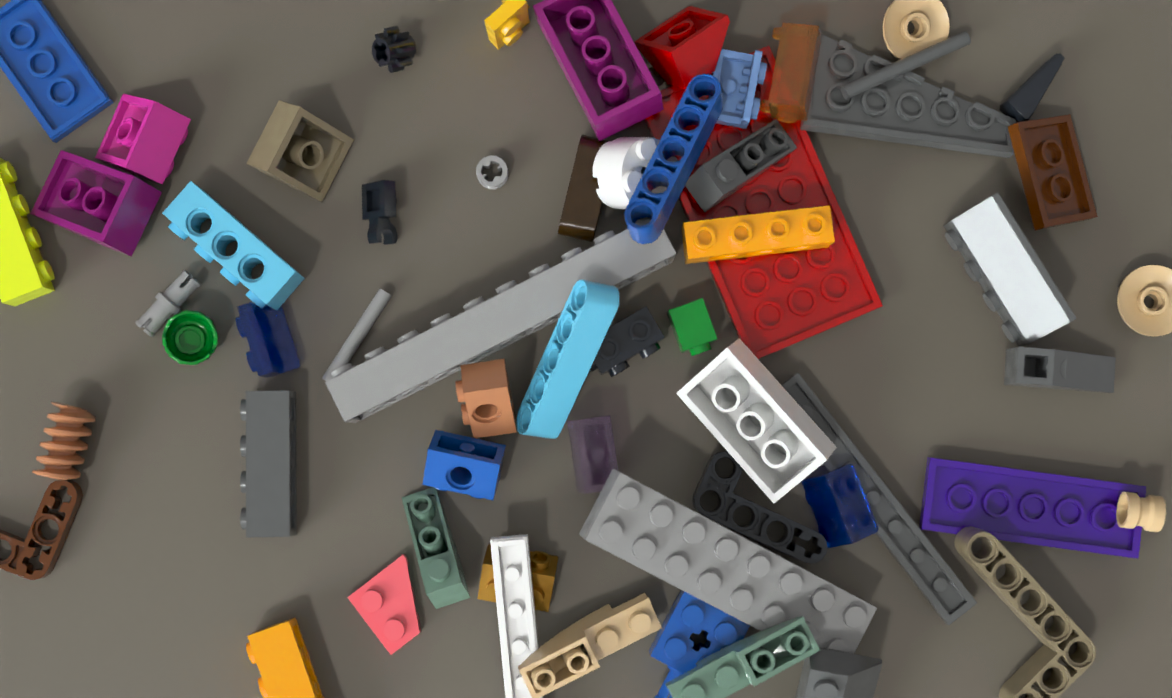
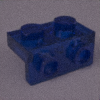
[235,302,301,378]
[801,464,879,548]

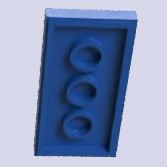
[0,0,114,143]

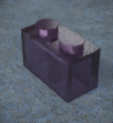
[567,415,618,494]

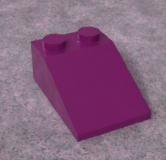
[30,150,162,257]

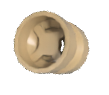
[1116,492,1166,532]

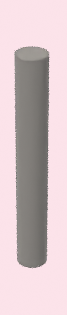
[322,288,392,381]

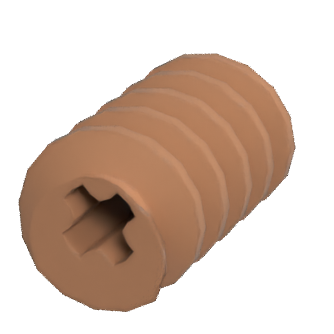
[32,402,96,480]

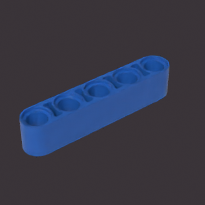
[624,74,723,244]

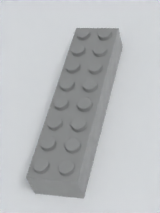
[579,469,877,654]

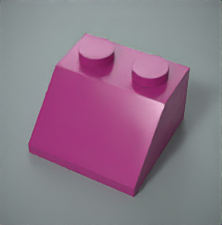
[95,93,191,185]

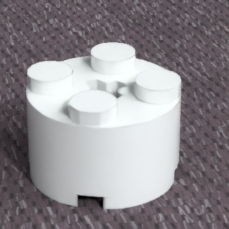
[593,137,678,209]

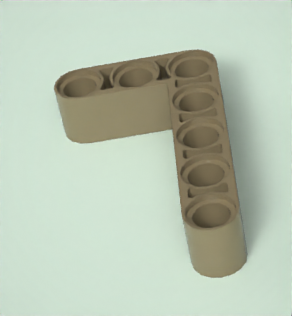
[954,526,1096,698]

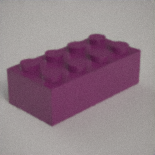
[533,0,664,141]

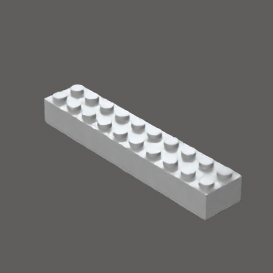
[325,217,676,423]

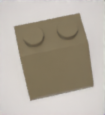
[246,100,354,202]

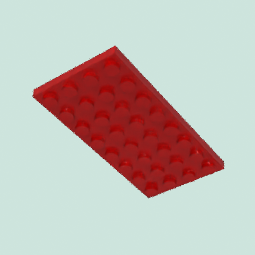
[645,45,883,359]

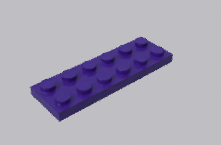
[919,457,1147,559]

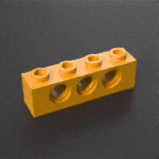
[681,205,835,264]

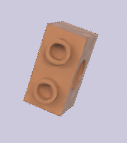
[455,359,517,438]

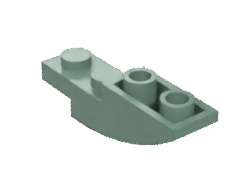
[665,616,820,698]

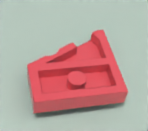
[347,554,421,655]

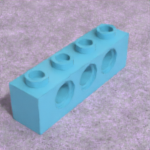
[162,181,305,310]

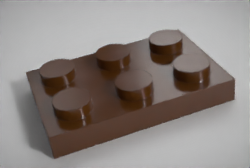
[1008,114,1097,231]

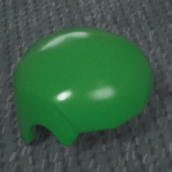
[162,310,218,365]

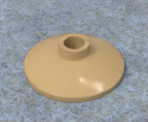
[882,0,950,60]
[1117,265,1172,337]

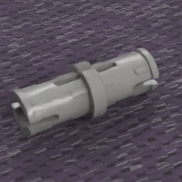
[135,270,201,338]

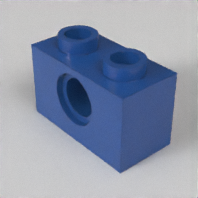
[422,430,506,500]

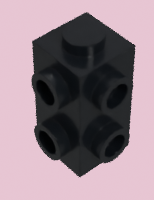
[590,306,665,377]

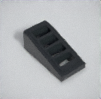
[999,53,1065,123]

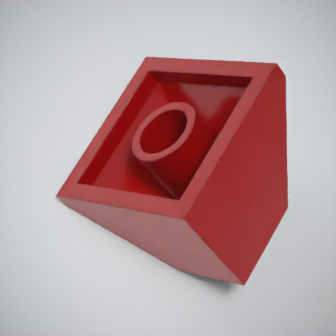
[634,6,730,90]

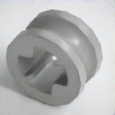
[476,155,509,190]

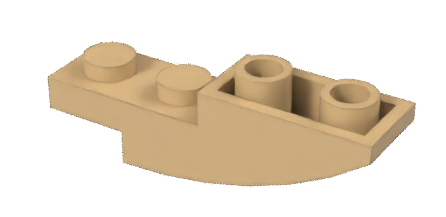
[518,593,662,698]

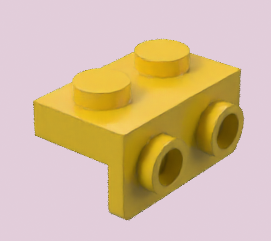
[484,0,529,50]

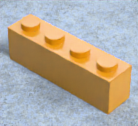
[246,617,324,698]

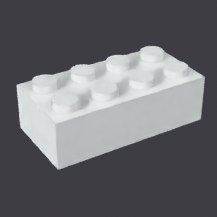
[676,338,837,503]

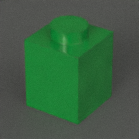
[667,298,717,357]

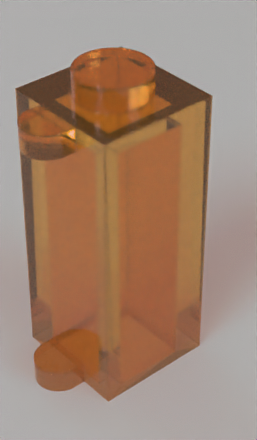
[759,23,821,123]

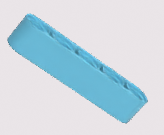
[516,280,620,439]

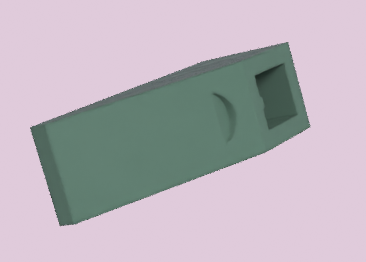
[402,487,471,609]

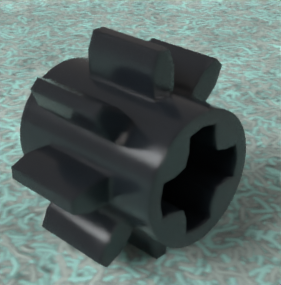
[372,26,416,73]

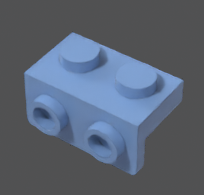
[708,49,767,129]

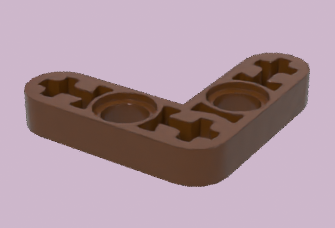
[0,480,83,580]

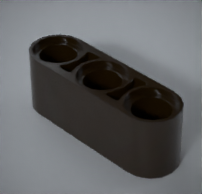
[558,135,608,242]

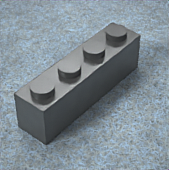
[240,390,297,537]

